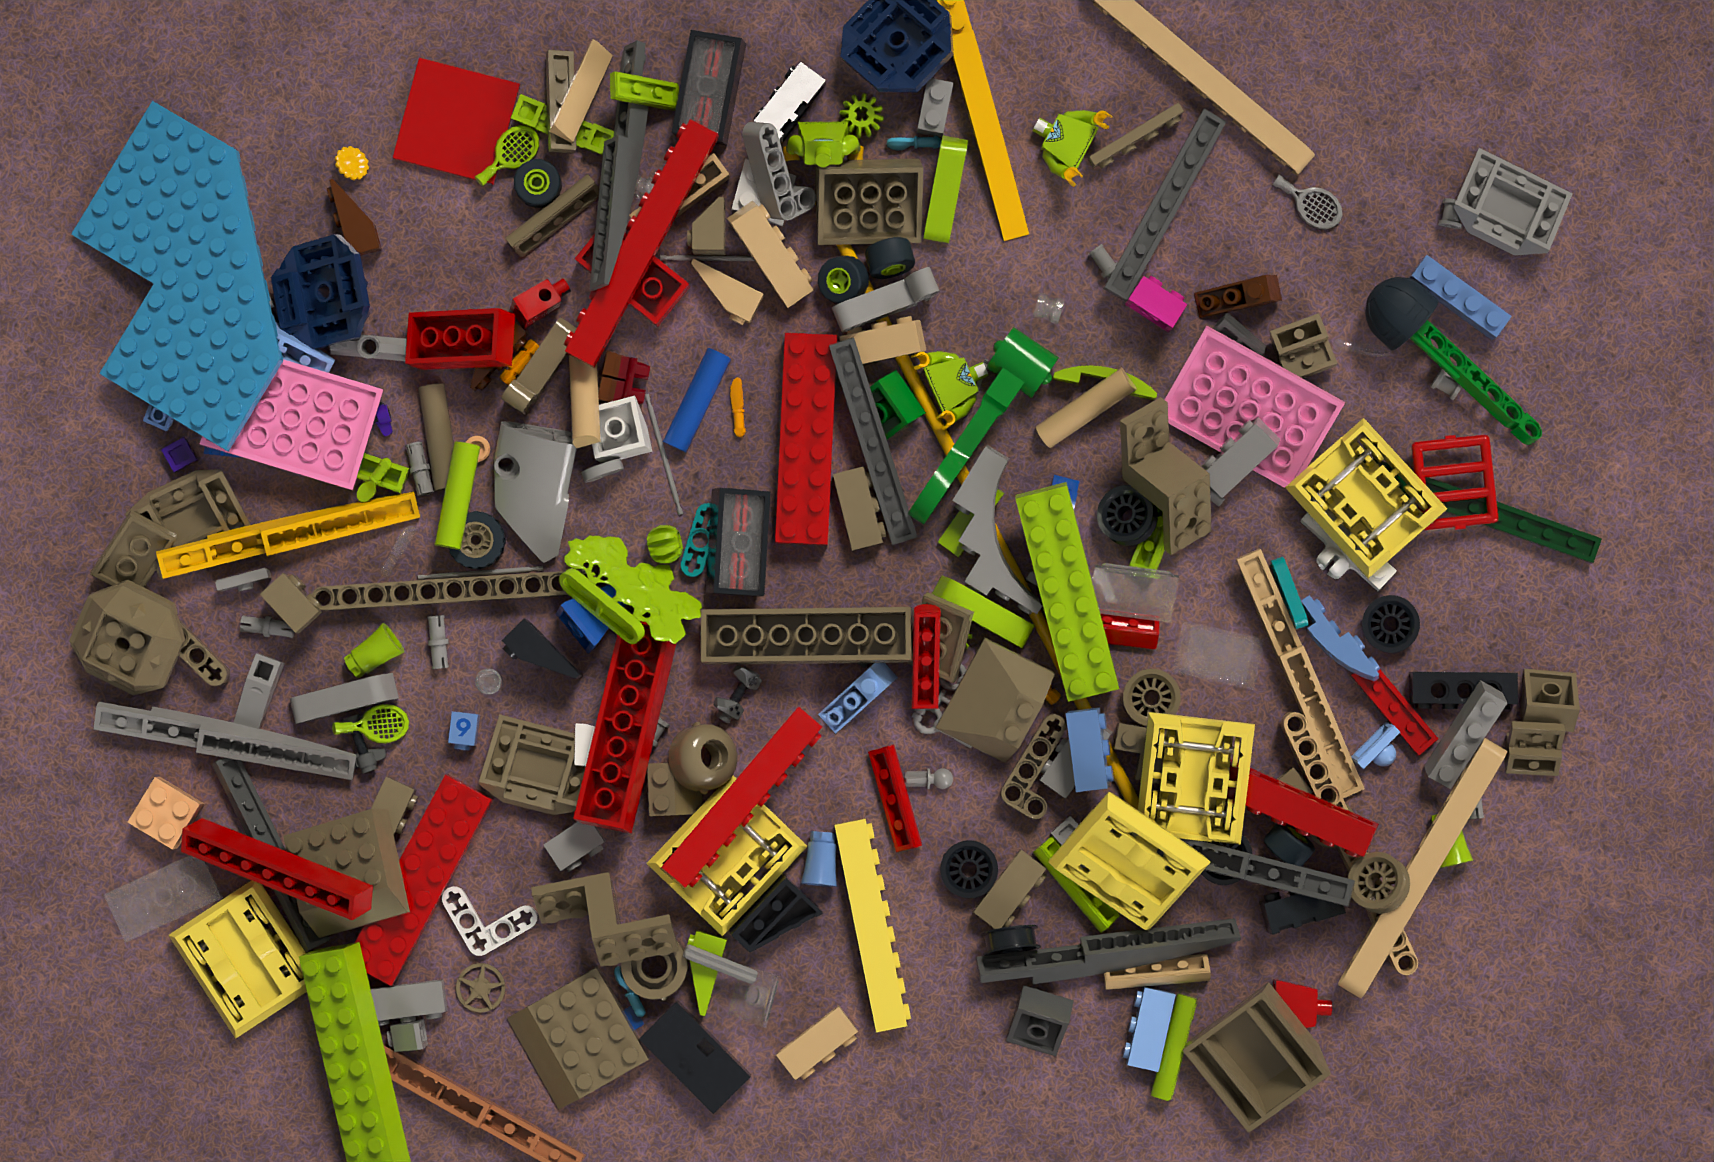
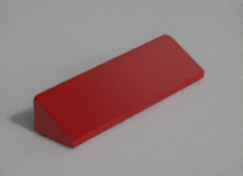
[1100,611,1160,649]

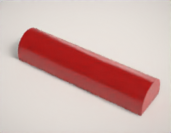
[912,604,941,709]
[868,744,922,853]

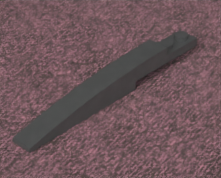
[590,40,648,291]
[1128,832,1355,907]
[976,918,1241,984]

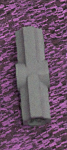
[330,334,407,361]

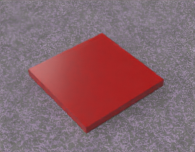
[393,57,520,185]

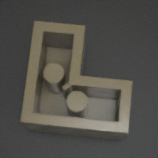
[260,573,322,634]
[1113,723,1169,784]

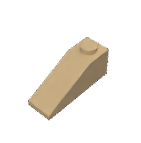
[691,259,764,325]

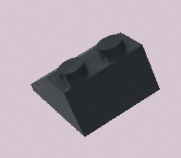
[501,618,583,679]

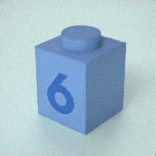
[448,711,480,750]

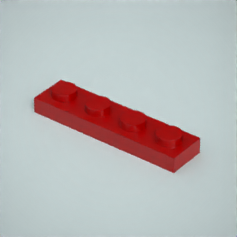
[1350,669,1439,756]

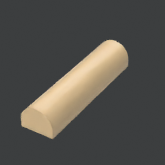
[569,355,601,448]
[1036,367,1137,448]
[1103,954,1211,990]

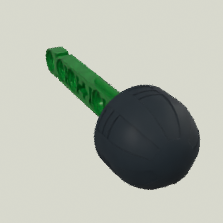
[1365,277,1542,445]

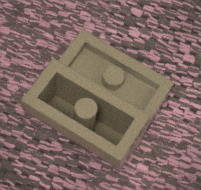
[1270,313,1338,378]
[1505,721,1565,776]

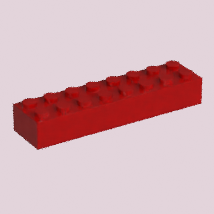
[775,333,837,546]
[573,621,677,834]
[355,774,494,986]

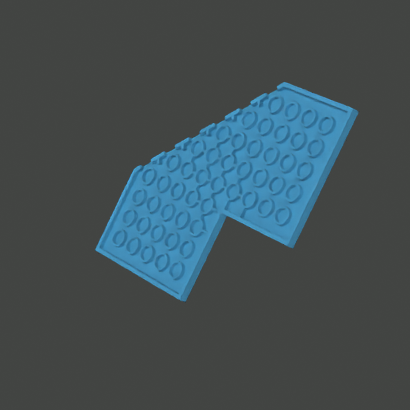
[71,101,283,452]

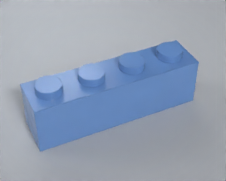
[1409,255,1512,340]

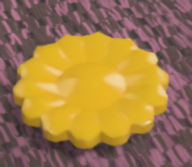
[335,146,369,180]

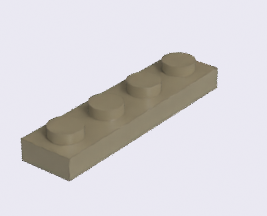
[546,50,576,153]
[1088,102,1184,169]

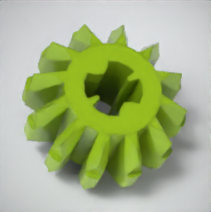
[839,93,884,138]

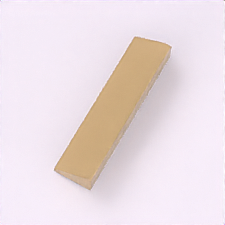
[549,39,613,143]

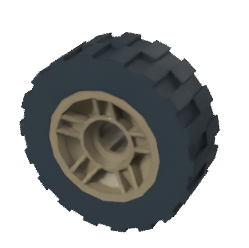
[449,511,506,569]

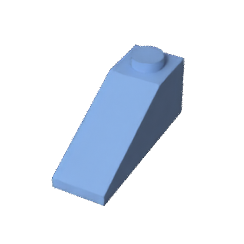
[275,322,335,373]

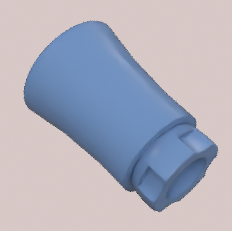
[800,831,837,887]

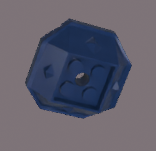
[840,0,954,92]
[271,234,370,349]

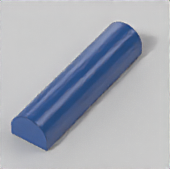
[663,348,731,453]

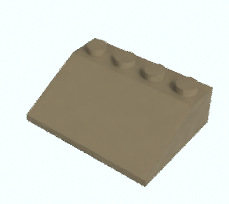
[815,159,923,245]

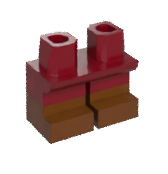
[598,351,651,404]

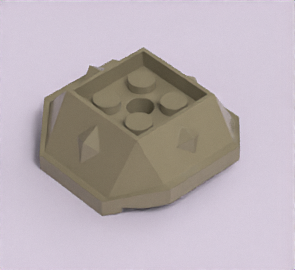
[69,580,185,695]

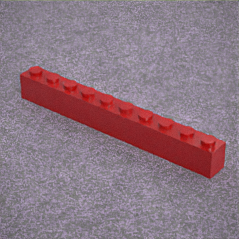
[563,119,719,368]

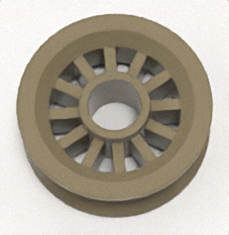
[1123,669,1181,726]
[1348,852,1410,914]

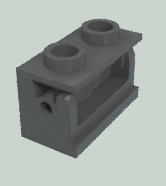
[1212,312,1266,356]

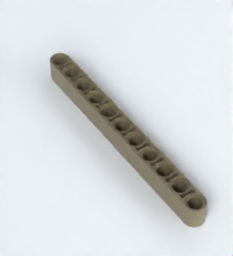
[312,570,598,611]

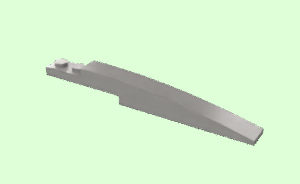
[94,702,357,780]

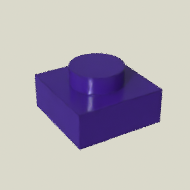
[161,437,198,473]

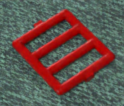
[1411,435,1498,530]

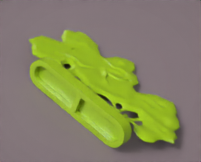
[559,535,702,644]

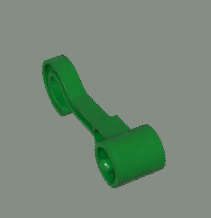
[908,327,1059,525]

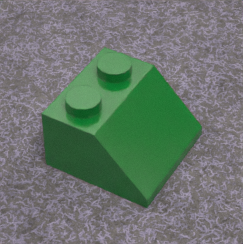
[870,370,926,440]

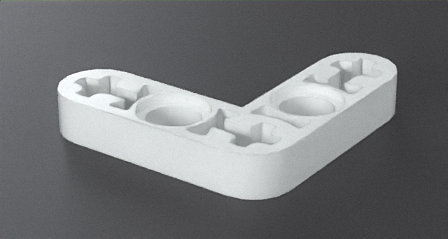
[442,886,538,956]

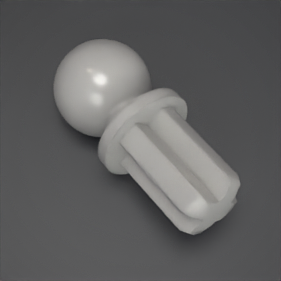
[905,768,953,789]

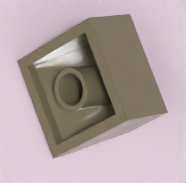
[687,197,726,256]
[1520,668,1580,732]
[647,763,703,816]

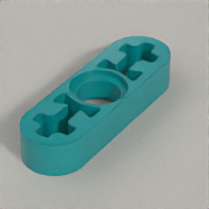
[681,503,711,577]
[1270,556,1309,630]

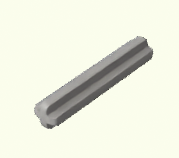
[683,944,758,984]

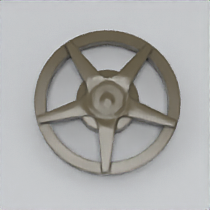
[456,963,506,1013]

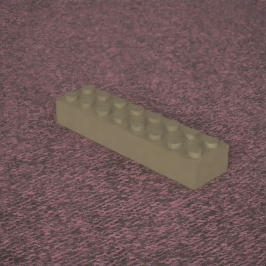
[701,607,914,665]

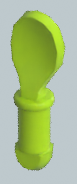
[357,458,392,502]

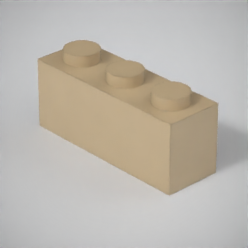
[839,316,927,364]
[776,1005,858,1080]

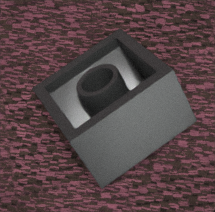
[1006,985,1074,1056]

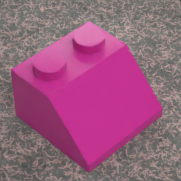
[1125,276,1188,333]

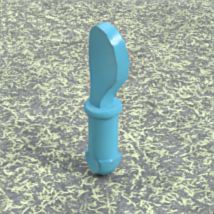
[886,136,942,151]
[614,966,646,1017]

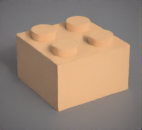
[128,777,204,849]

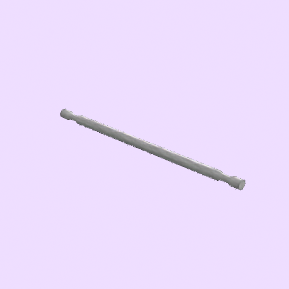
[660,255,755,261]
[645,394,683,515]
[418,566,543,580]

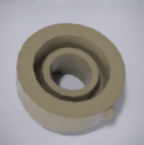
[669,721,738,794]
[621,941,688,1001]

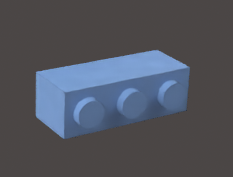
[1066,707,1114,792]

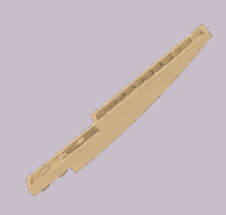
[1236,548,1365,798]

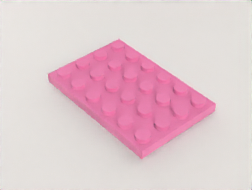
[1164,326,1345,488]
[200,359,383,490]

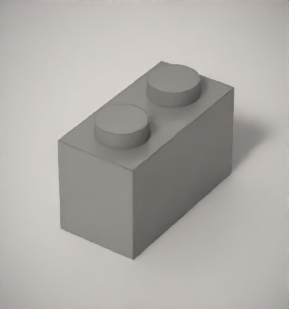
[917,78,953,138]
[544,822,606,872]

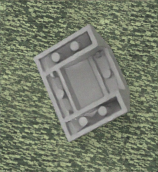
[1453,148,1573,255]

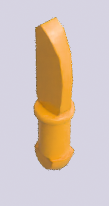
[730,377,746,437]

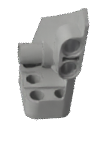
[493,421,576,563]

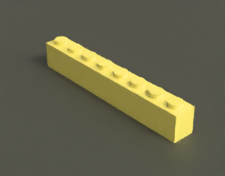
[835,819,911,1032]

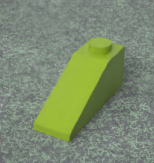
[687,930,727,1016]

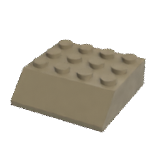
[283,809,410,938]
[507,966,650,1110]
[1182,982,1331,1133]

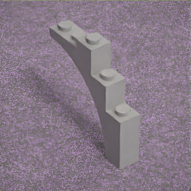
[952,445,1043,615]

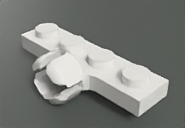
[1300,509,1397,591]

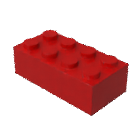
[575,233,690,327]
[405,308,515,370]

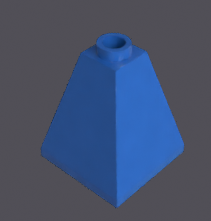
[556,585,626,654]

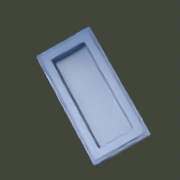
[1351,722,1400,769]

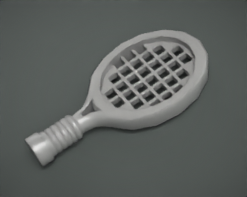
[1272,175,1343,230]

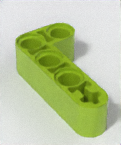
[923,135,968,243]
[932,575,1035,649]

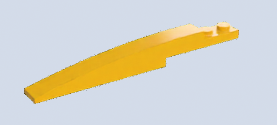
[936,0,1029,241]
[156,492,420,579]

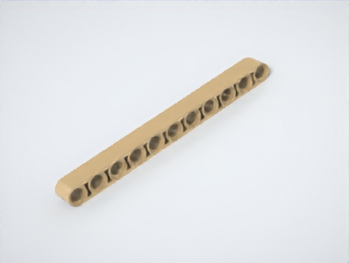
[1092,0,1315,175]
[1281,712,1418,975]
[1338,738,1507,999]

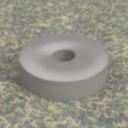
[581,459,624,483]

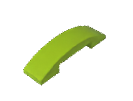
[511,94,614,156]
[1052,365,1157,400]

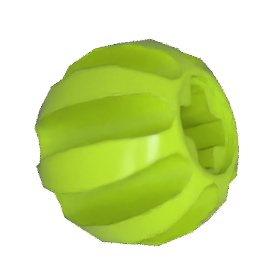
[647,525,683,563]

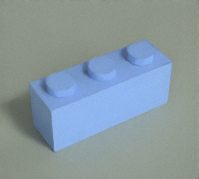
[1123,986,1175,1072]

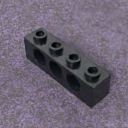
[1409,672,1518,710]

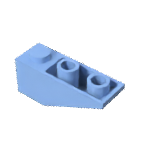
[818,663,898,734]

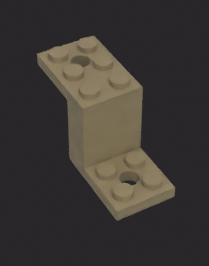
[1120,397,1211,555]
[531,872,678,966]

